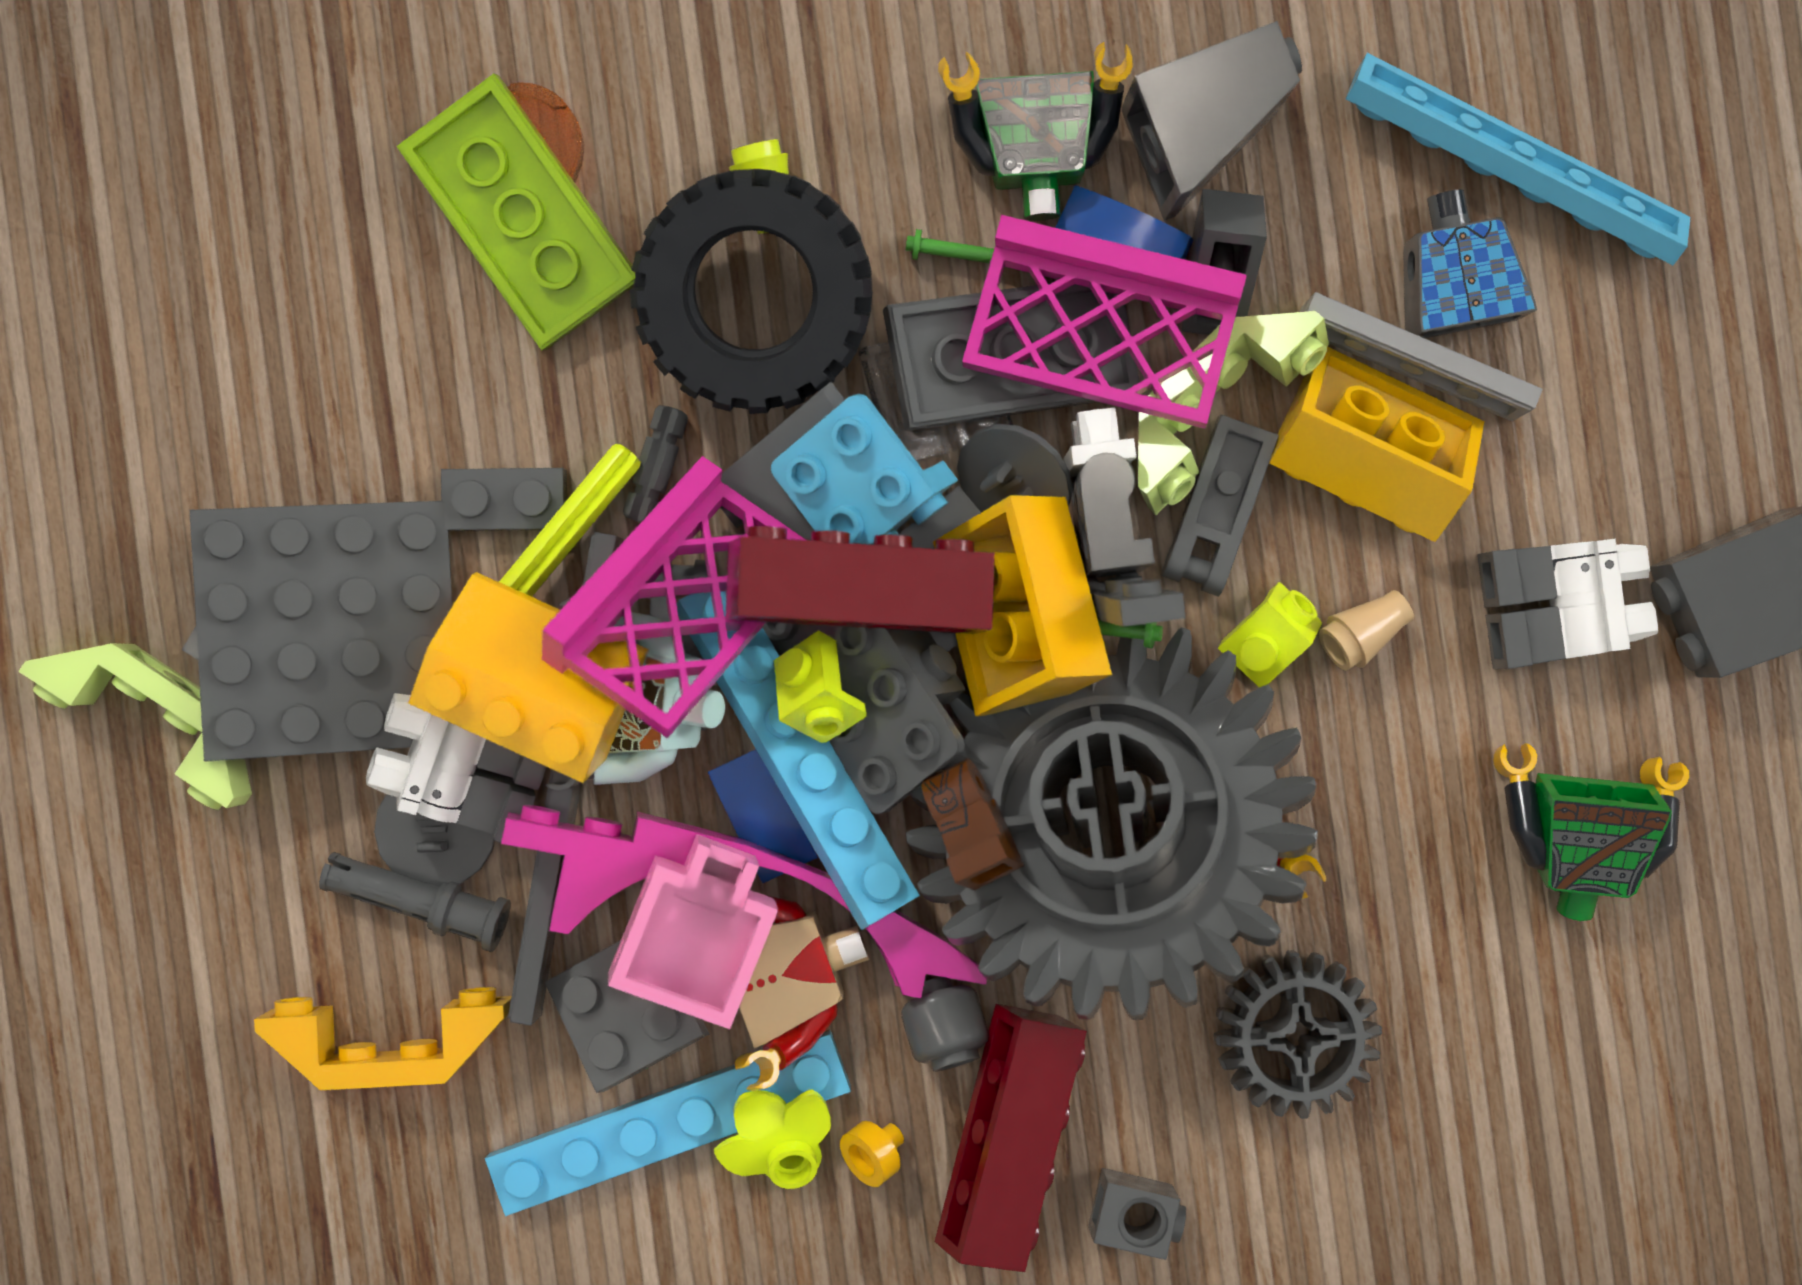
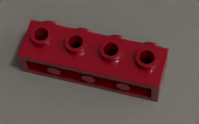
[725,526,995,634]
[934,1003,1087,1272]

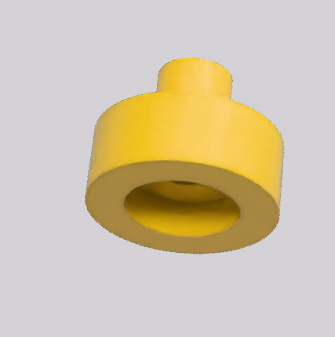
[840,1121,904,1187]

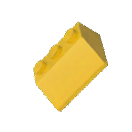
[1269,346,1485,542]
[933,495,1112,716]
[408,572,649,783]

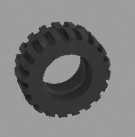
[630,169,873,414]

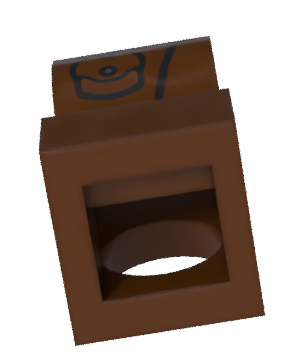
[921,758,1025,891]

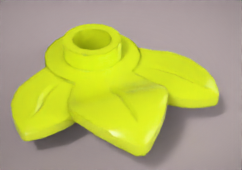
[714,1089,831,1189]

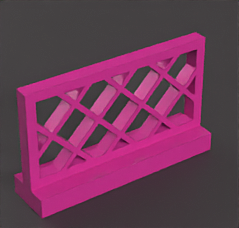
[962,215,1247,429]
[542,456,806,739]

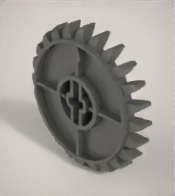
[906,627,1318,1020]

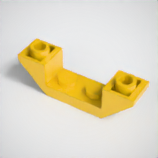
[254,987,512,1090]

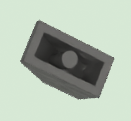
[1182,189,1267,335]

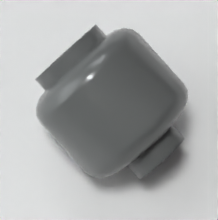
[901,977,989,1072]

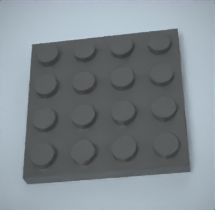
[189,501,453,761]

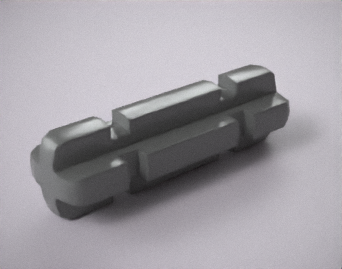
[623,405,688,523]

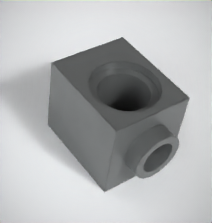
[1088,1168,1186,1260]

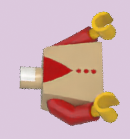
[735,895,870,1091]

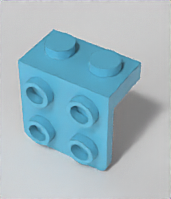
[771,394,958,545]

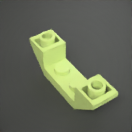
[1138,311,1329,515]
[18,643,252,810]

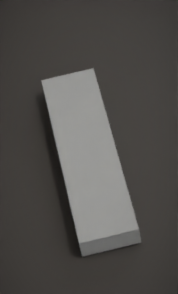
[1299,292,1543,421]

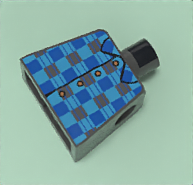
[1403,189,1537,338]

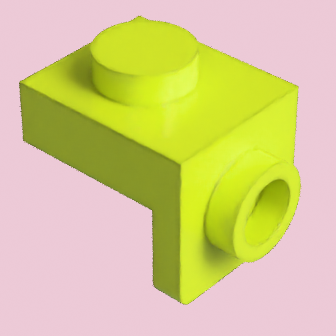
[1218,582,1322,688]
[774,630,867,743]

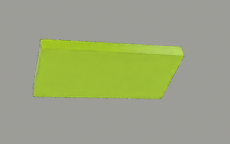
[396,73,636,351]

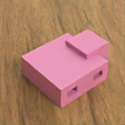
[608,834,778,1029]

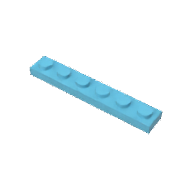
[1346,53,1690,265]
[676,591,920,930]
[485,1030,851,1216]

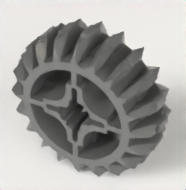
[1214,950,1382,1119]

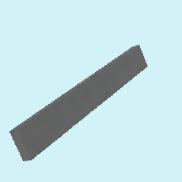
[508,532,624,1026]

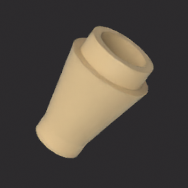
[1319,590,1414,671]

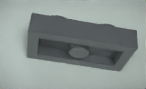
[441,468,567,531]

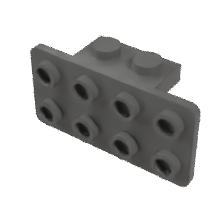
[763,622,966,814]

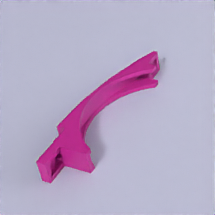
[501,805,987,998]

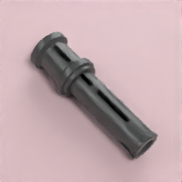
[319,852,511,952]

